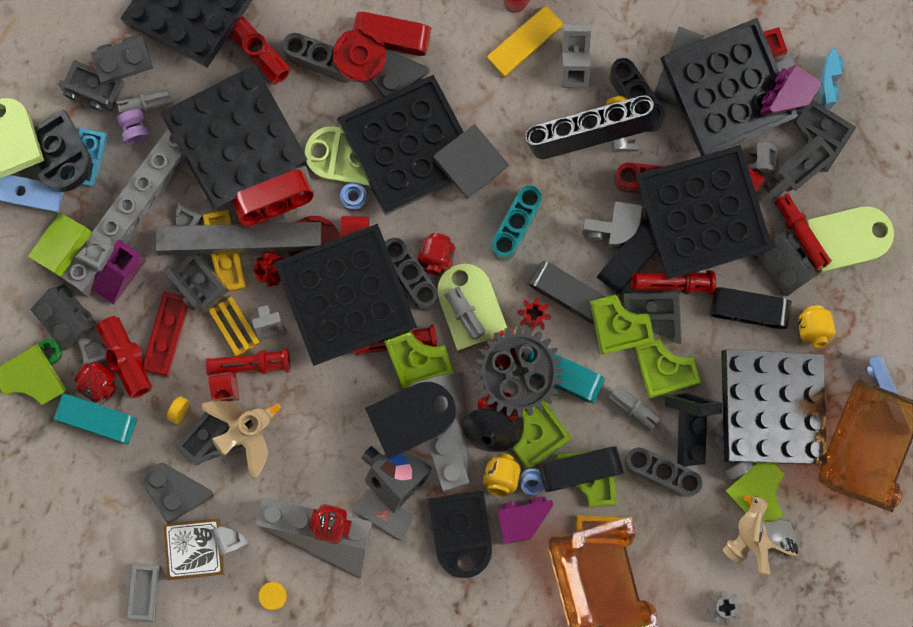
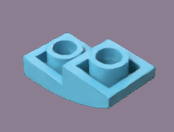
[819,48,844,109]
[67,128,108,186]

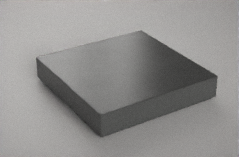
[432,124,509,199]

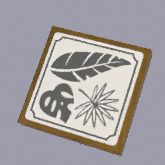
[163,518,225,580]

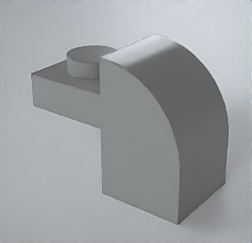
[561,24,591,87]
[582,201,642,249]

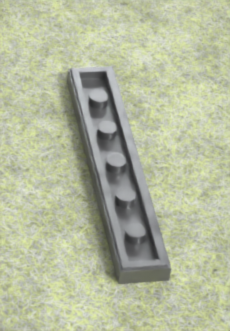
[156,222,322,255]

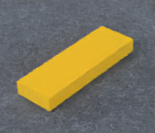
[487,5,564,78]
[202,209,247,293]

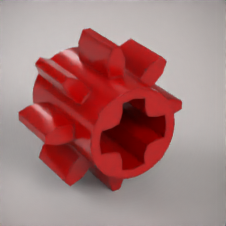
[254,252,283,287]
[517,297,551,332]

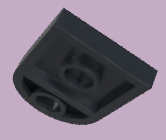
[33,109,92,192]
[365,382,456,459]
[429,491,492,578]

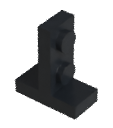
[665,393,722,467]

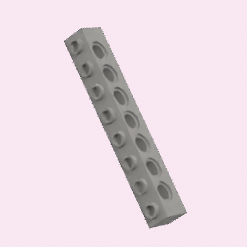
[61,129,186,297]

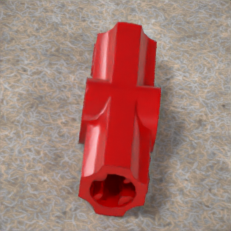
[229,16,292,85]
[96,316,153,399]

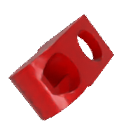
[208,372,240,402]

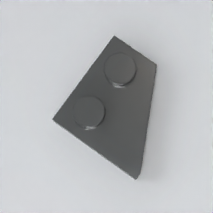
[370,49,430,97]
[795,100,856,172]
[623,290,682,344]
[174,412,243,466]
[139,462,214,524]

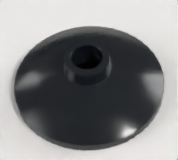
[463,409,517,452]

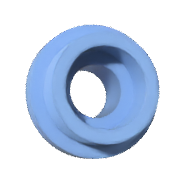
[340,183,367,210]
[519,469,544,495]

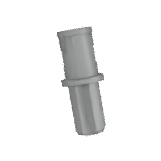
[116,90,171,114]
[444,286,485,340]
[609,385,661,431]

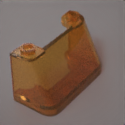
[818,379,913,513]
[549,517,658,627]

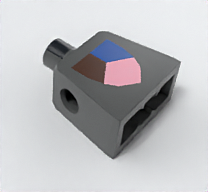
[361,446,432,513]

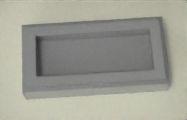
[126,564,160,622]

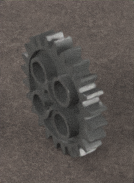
[473,326,564,417]

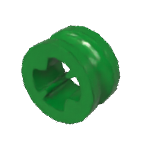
[38,339,62,365]

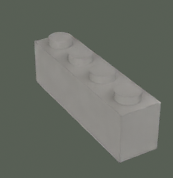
[410,372,469,493]
[256,498,373,578]

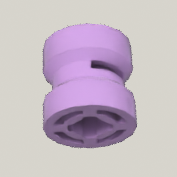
[116,109,150,145]

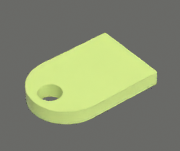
[0,98,44,179]
[305,126,371,188]
[806,206,894,273]
[437,264,507,352]

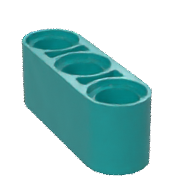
[492,185,542,261]
[522,349,605,404]
[53,393,138,445]

